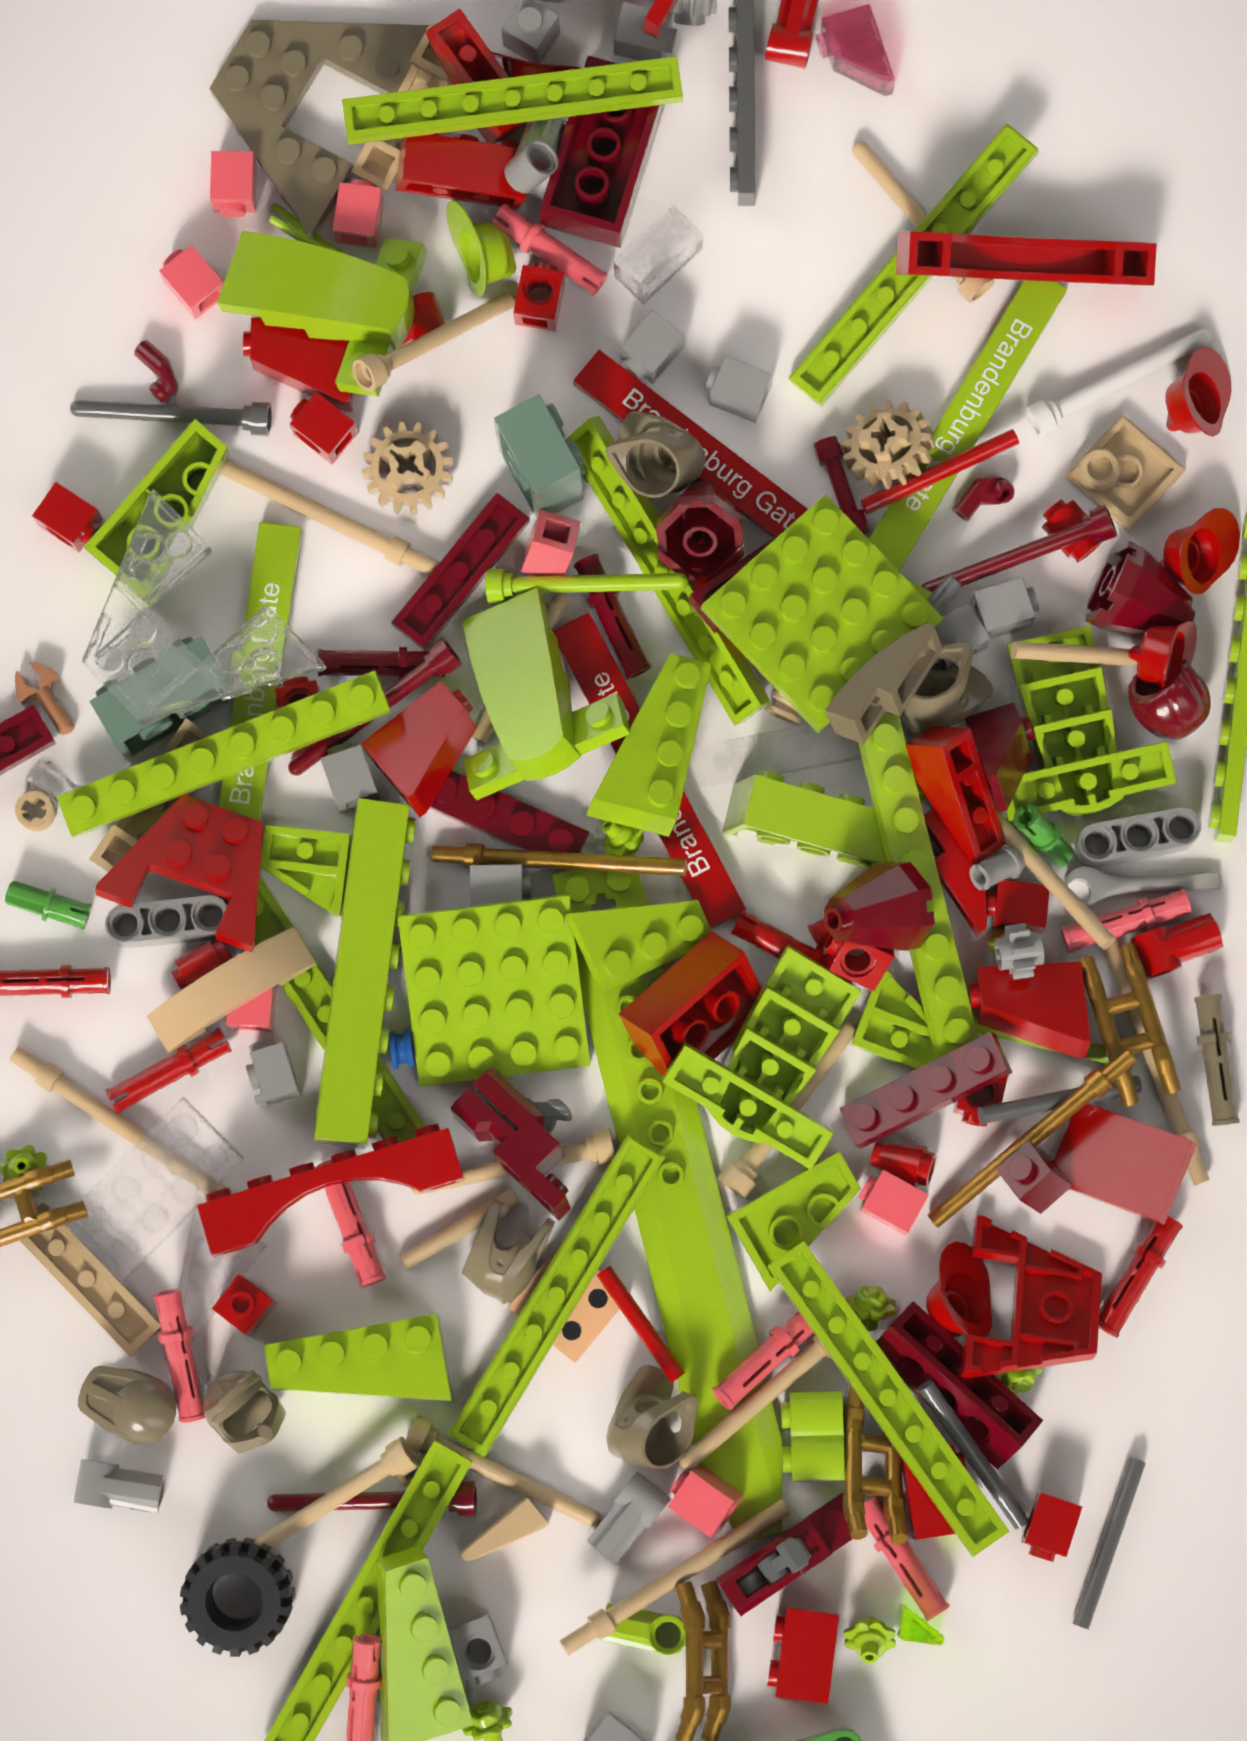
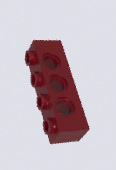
[875,1301,1044,1470]

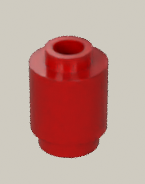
[1042,499,1103,563]
[171,939,233,990]

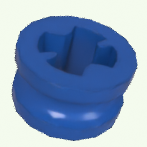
[389,1028,415,1069]

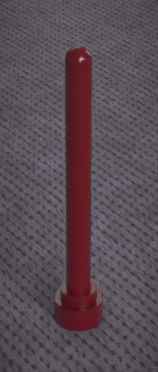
[921,504,1117,592]
[288,637,462,776]
[267,1481,477,1517]

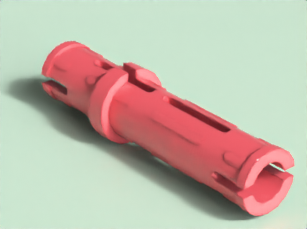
[491,203,609,296]
[1060,889,1192,953]
[316,1159,386,1288]
[153,1288,205,1423]
[712,1312,813,1411]
[864,1496,950,1622]
[346,1634,382,1741]

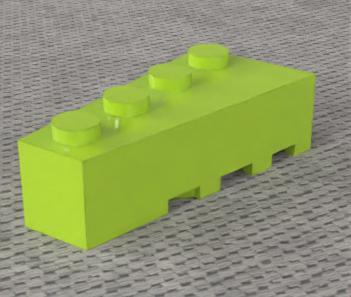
[83,419,230,607]
[586,653,712,837]
[722,771,887,868]
[264,1314,454,1402]
[377,1546,474,1741]

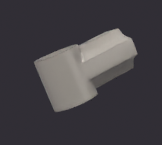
[504,117,565,193]
[73,1459,165,1513]
[587,1471,671,1564]

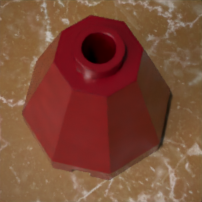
[656,482,744,580]
[1085,540,1196,635]
[824,862,935,951]

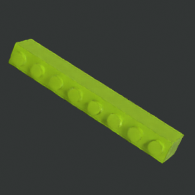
[312,798,416,1149]

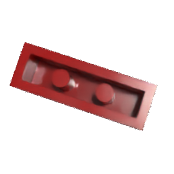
[395,134,527,210]

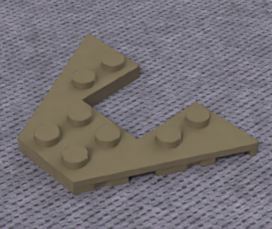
[209,20,433,239]

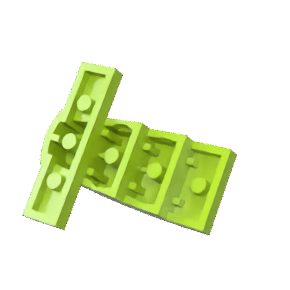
[217,230,427,397]
[462,587,630,800]
[1005,625,1177,821]
[662,945,862,1170]

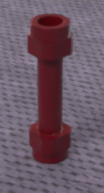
[813,436,870,534]

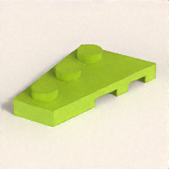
[565,900,712,993]
[726,1150,861,1292]

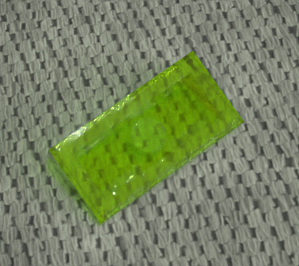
[895,1603,945,1646]

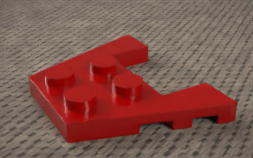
[95,794,263,952]
[961,1215,1102,1378]

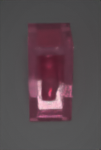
[816,4,895,96]

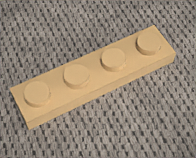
[19,1202,161,1357]

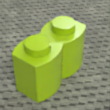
[781,1391,845,1482]

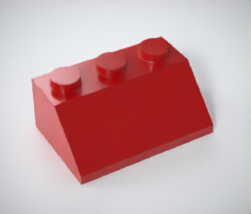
[619,931,762,1076]

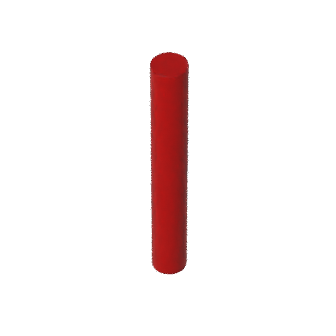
[596,1265,685,1383]

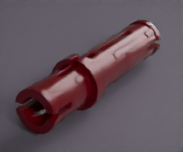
[573,554,652,679]
[318,647,445,680]

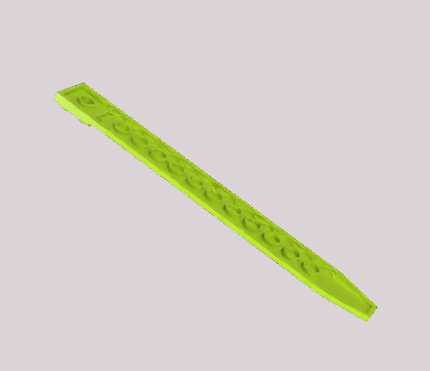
[552,854,783,1541]

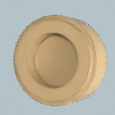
[1077,448,1121,493]

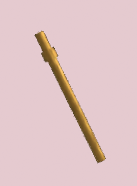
[431,843,687,876]
[927,1048,1138,1228]

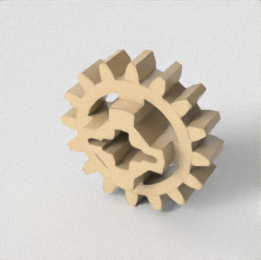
[841,400,935,489]
[362,421,454,515]

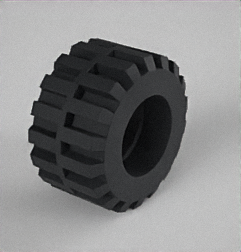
[179,1537,295,1657]

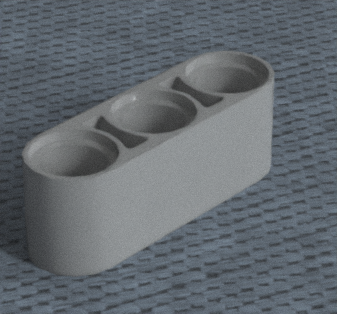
[1075,807,1201,867]
[105,895,227,948]

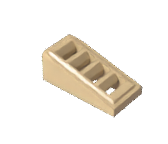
[460,1497,550,1562]

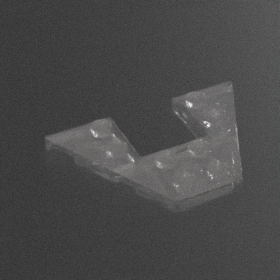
[82,489,326,725]

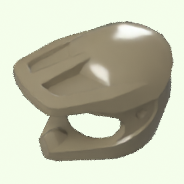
[605,411,706,498]
[901,642,993,733]
[462,1198,556,1304]
[77,1365,176,1444]
[606,1365,697,1469]
[203,1370,286,1453]

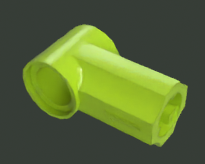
[601,1603,686,1655]

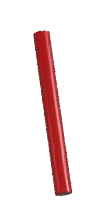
[860,429,1019,515]

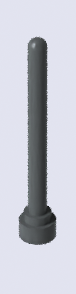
[70,400,272,436]

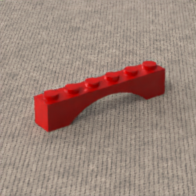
[896,231,1157,286]
[197,1123,465,1257]

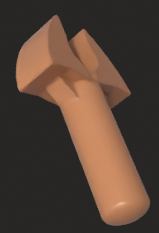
[15,661,75,735]

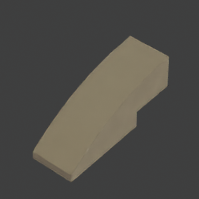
[825,623,943,744]

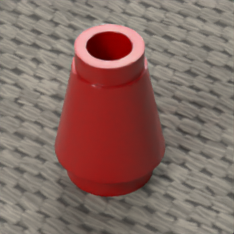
[870,1142,937,1188]

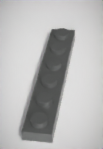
[728,0,755,206]

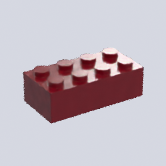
[539,55,665,248]

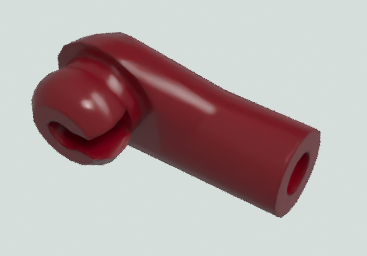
[134,340,179,403]
[952,477,1015,521]

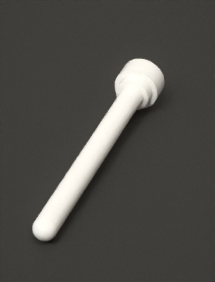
[1026,329,1211,438]

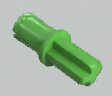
[1013,804,1074,867]
[5,881,92,931]

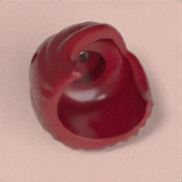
[1128,659,1211,740]

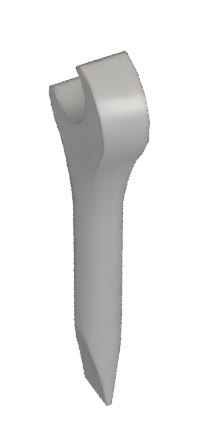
[1065,866,1220,906]

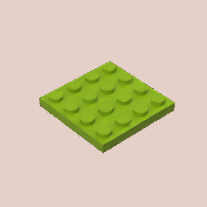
[700,494,943,733]
[398,894,591,1087]

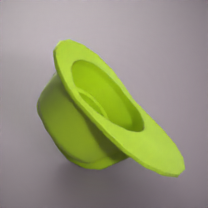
[446,199,517,297]

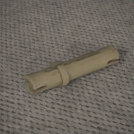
[1194,994,1240,1126]

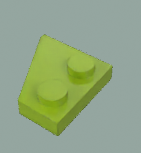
[261,825,351,917]
[851,970,937,1070]

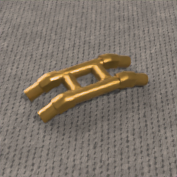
[1079,943,1181,1107]
[0,1159,88,1247]
[843,1385,908,1544]
[675,1581,731,1741]

